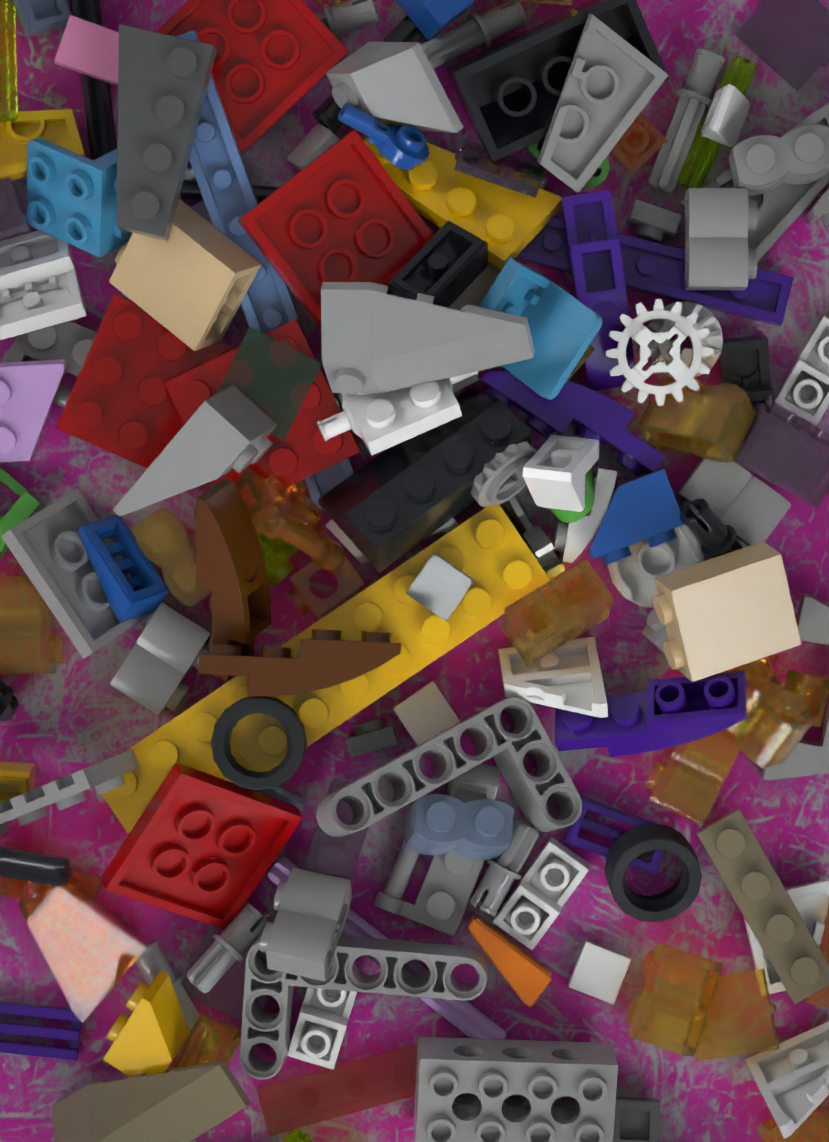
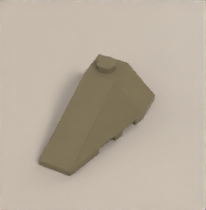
[53,1061,251,1142]

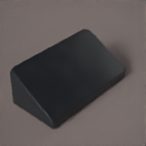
[388,220,488,308]

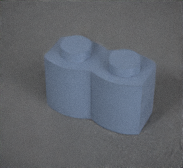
[405,794,514,860]

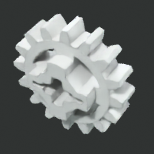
[605,299,714,406]

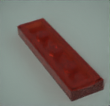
[256,1035,444,1136]

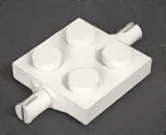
[317,371,478,456]

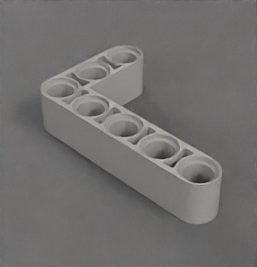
[316,697,582,837]
[240,934,490,1080]

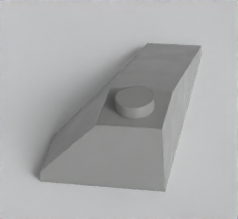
[321,282,535,394]

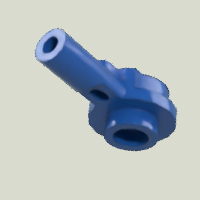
[338,102,430,170]

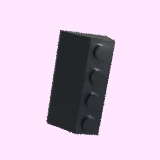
[446,0,670,162]
[318,388,532,573]

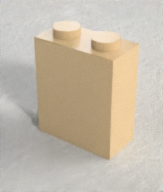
[109,199,262,351]
[653,541,801,682]

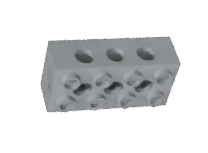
[413,1037,618,1142]

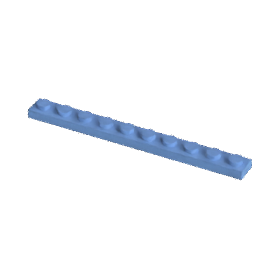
[176,30,355,510]

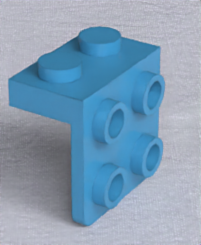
[27,137,132,257]
[479,257,602,400]

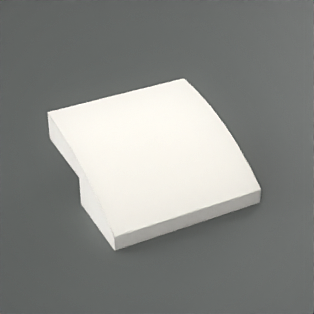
[0,230,87,340]

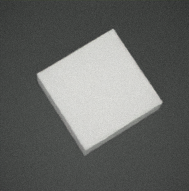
[568,940,631,1005]

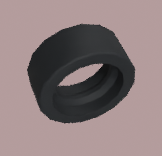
[211,696,307,791]
[605,823,702,922]

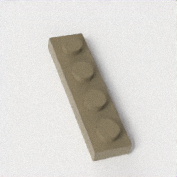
[695,808,829,1004]

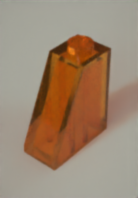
[18,879,146,1022]

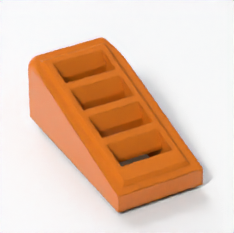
[468,914,552,1008]

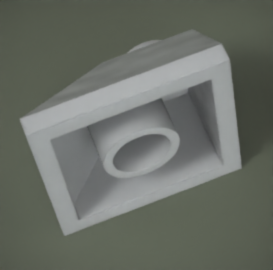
[326,42,463,133]

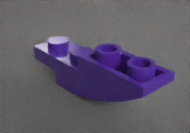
[561,190,635,391]
[481,371,666,476]
[554,671,747,757]

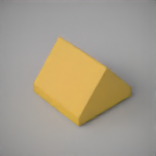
[0,761,35,803]

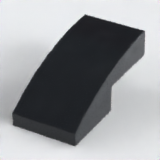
[718,335,776,442]

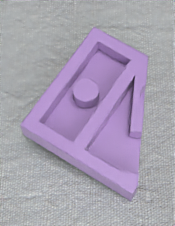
[0,359,67,462]

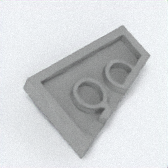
[537,13,668,193]

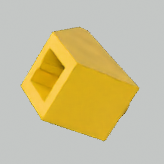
[103,970,190,1076]

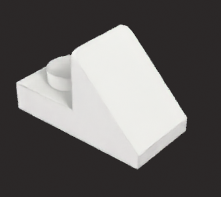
[523,435,599,512]

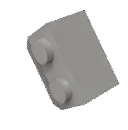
[113,385,277,517]

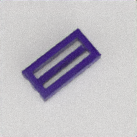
[564,796,665,875]
[0,1001,83,1060]

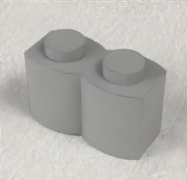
[728,124,829,195]
[685,188,757,290]
[675,446,792,548]
[110,601,212,716]
[260,868,352,981]

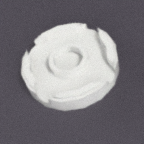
[607,525,704,608]

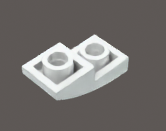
[774,314,829,426]
[553,468,617,563]
[492,837,591,950]
[287,966,364,1070]

